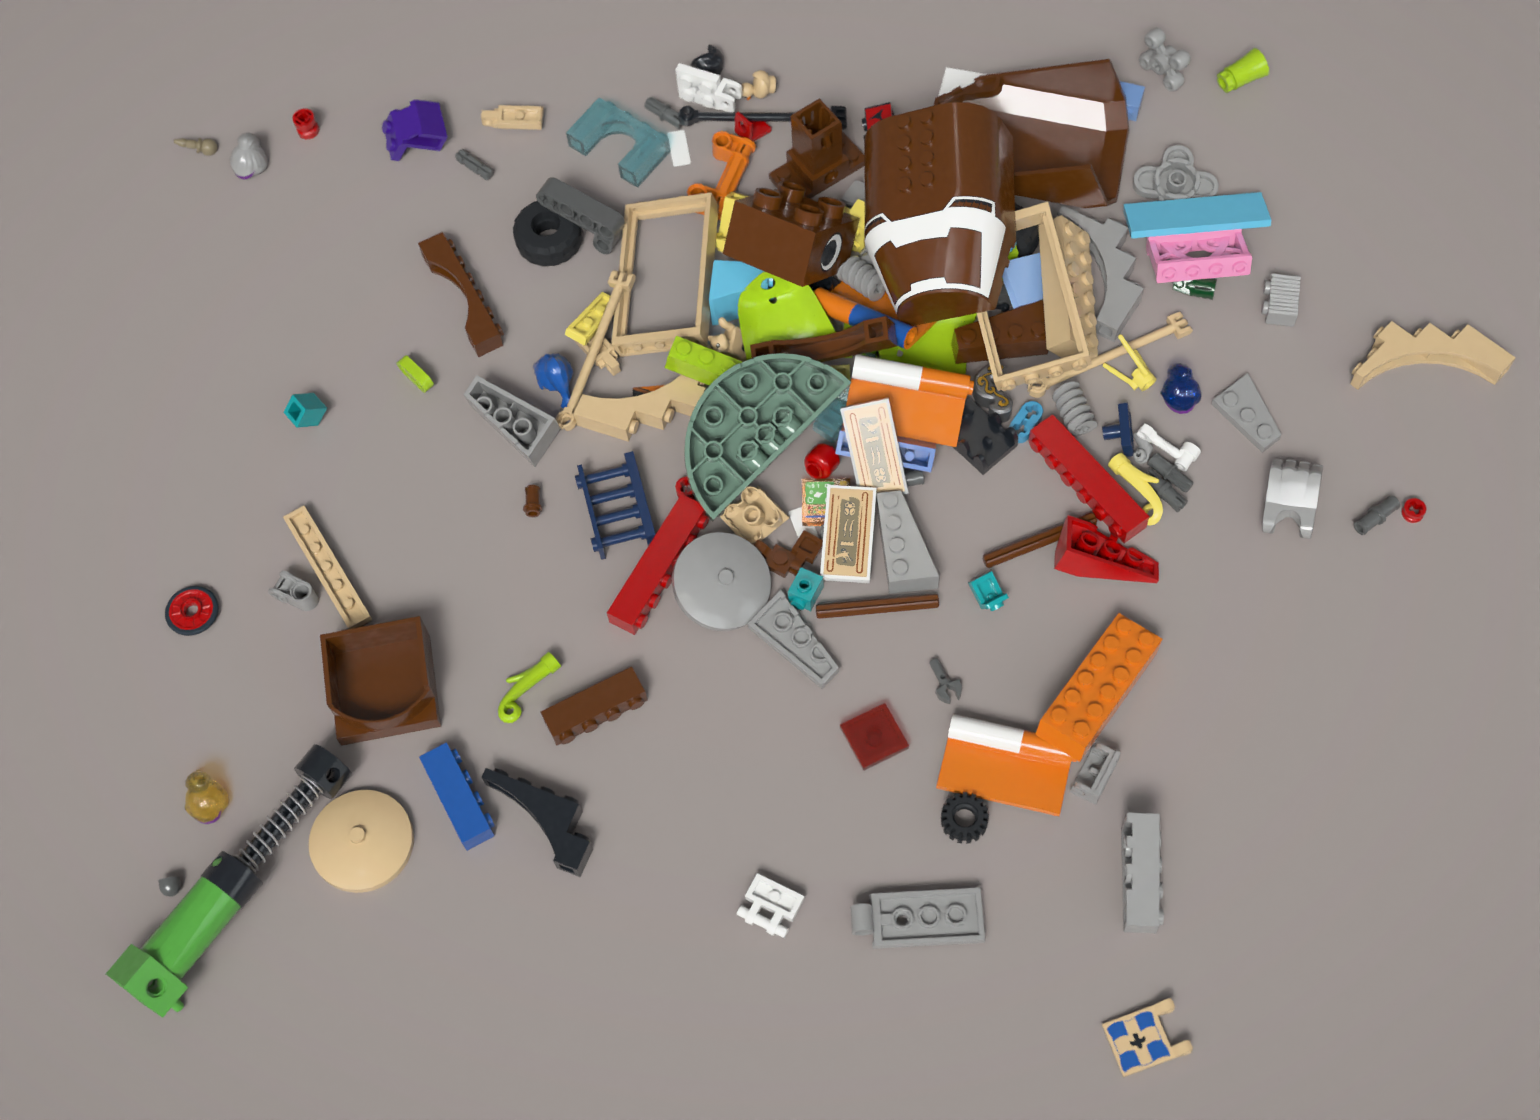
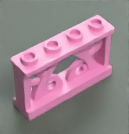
[1146,229,1252,283]

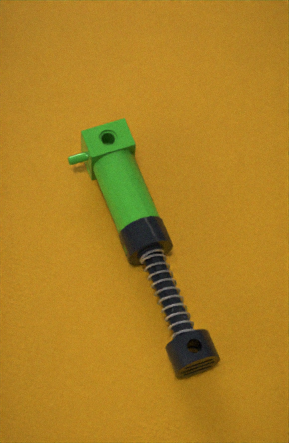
[106,744,352,1018]

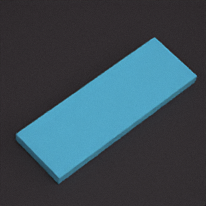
[1123,192,1271,238]

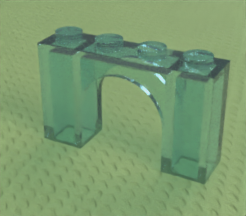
[566,97,670,188]

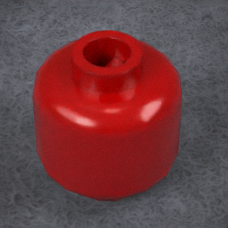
[804,443,840,479]

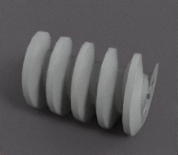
[837,255,886,301]
[1052,381,1097,436]

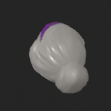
[230,132,268,179]

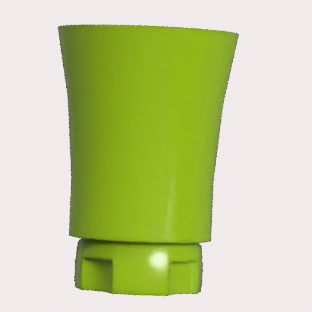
[1217,48,1269,93]

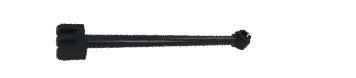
[679,106,847,129]

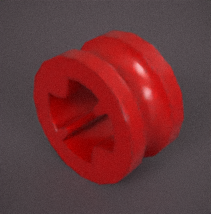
[675,477,695,499]
[1401,498,1427,523]

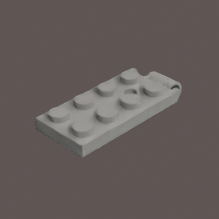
[850,888,985,949]

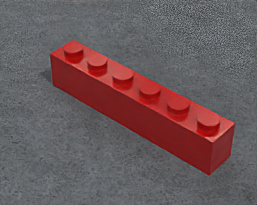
[1029,414,1150,544]
[607,494,709,635]

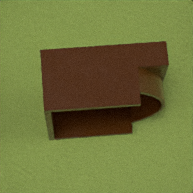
[320,616,441,746]

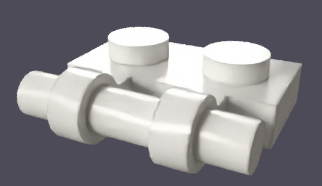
[737,873,805,938]

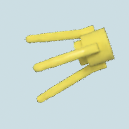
[1103,334,1157,391]

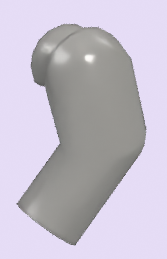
[1133,431,1153,464]

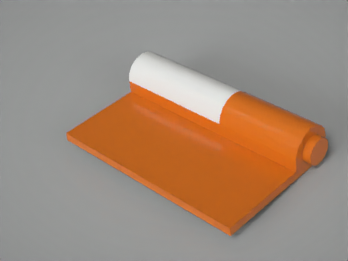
[842,354,974,447]
[936,714,1077,817]

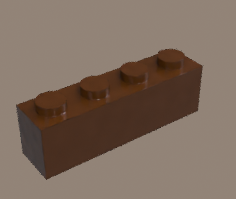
[540,666,648,746]

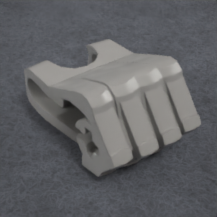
[1262,459,1323,539]

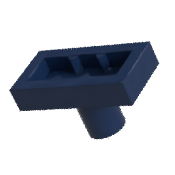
[1102,402,1134,457]

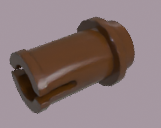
[523,485,542,517]

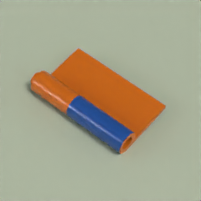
[813,281,937,349]

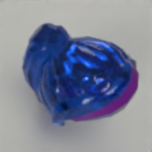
[1160,363,1202,414]

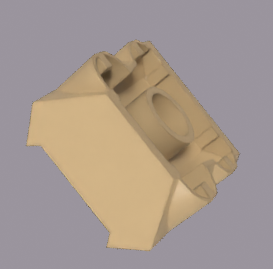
[720,485,790,545]

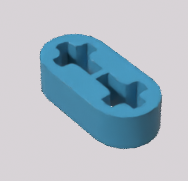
[1009,401,1043,443]

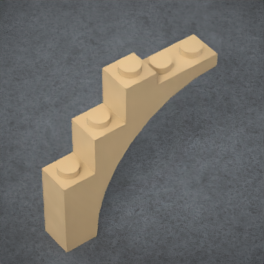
[1351,321,1516,390]
[573,345,712,442]

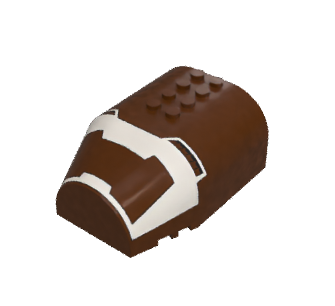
[864,102,1016,326]

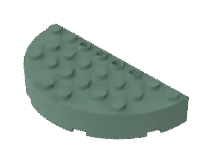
[684,353,852,522]

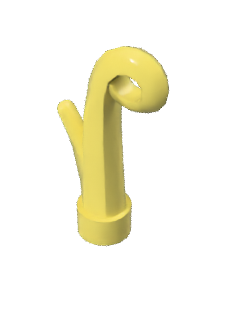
[1108,453,1163,525]

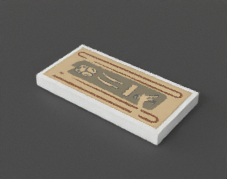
[820,485,877,583]

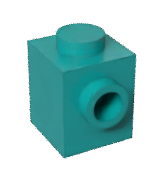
[283,393,327,428]
[788,567,824,611]

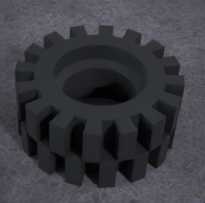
[941,792,989,844]

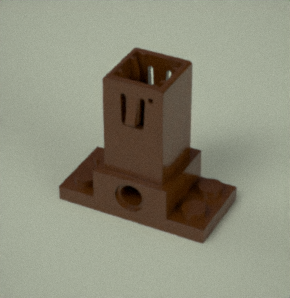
[768,98,864,199]

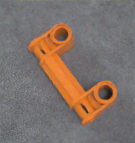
[687,131,756,220]

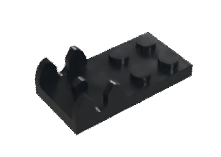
[953,396,1018,475]

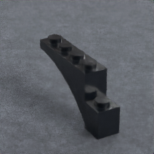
[481,768,593,877]

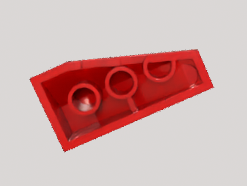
[1054,515,1159,584]

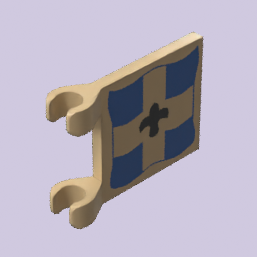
[1102,998,1193,1078]

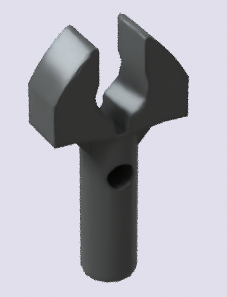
[929,658,962,704]

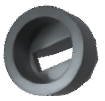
[158,877,181,897]

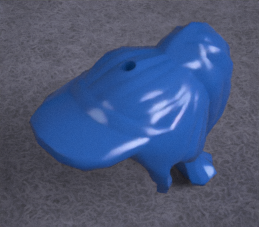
[533,353,573,409]

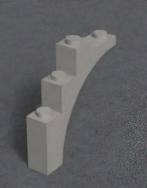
[1058,205,1144,342]

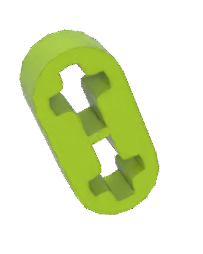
[396,355,434,393]

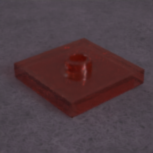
[840,703,909,771]

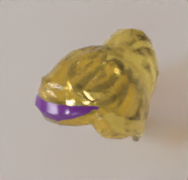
[184,770,229,824]

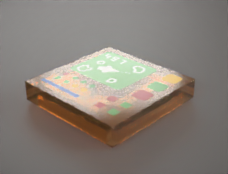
[802,478,850,526]

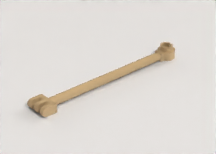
[556,270,636,431]
[1027,312,1193,398]

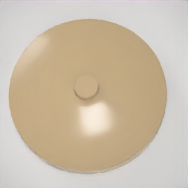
[309,790,414,893]

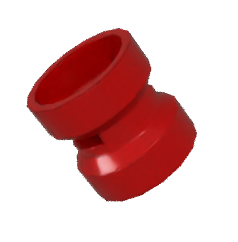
[292,108,319,140]

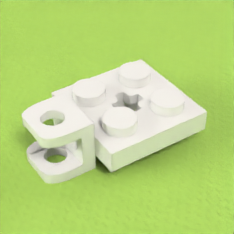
[676,63,743,112]

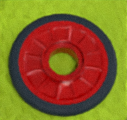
[165,586,219,636]

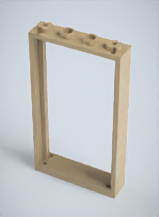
[611,193,719,357]
[977,202,1092,391]

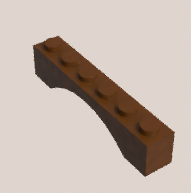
[418,232,504,358]
[750,316,897,362]

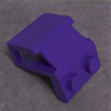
[382,99,448,161]

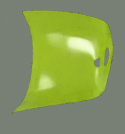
[738,272,836,360]
[878,313,977,374]

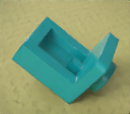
[968,571,1009,611]

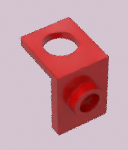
[735,112,771,142]

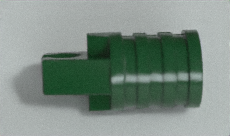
[1173,278,1217,300]

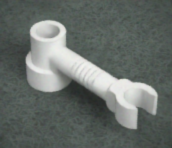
[1136,423,1201,471]

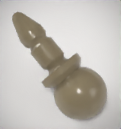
[173,138,218,156]

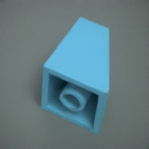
[709,260,775,325]

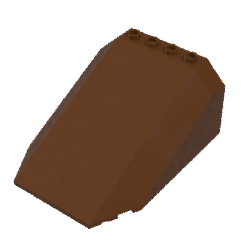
[934,59,1129,208]

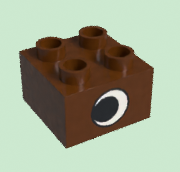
[723,181,860,287]

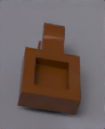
[789,530,823,576]
[754,540,796,578]

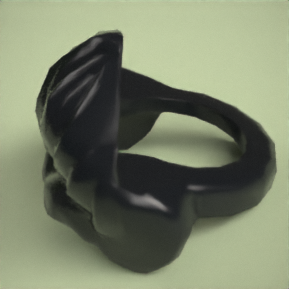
[691,44,724,75]

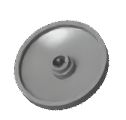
[672,532,771,631]

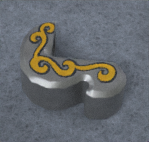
[972,363,1013,423]

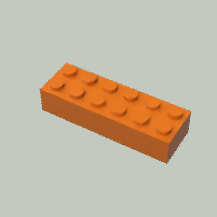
[1035,613,1163,762]

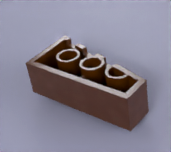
[951,300,1049,364]

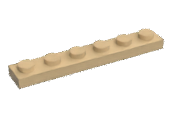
[283,505,372,629]

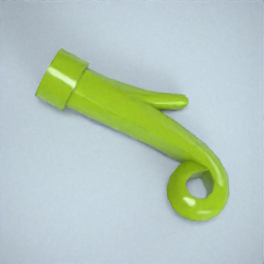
[498,651,562,723]

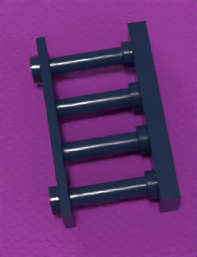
[575,451,656,560]

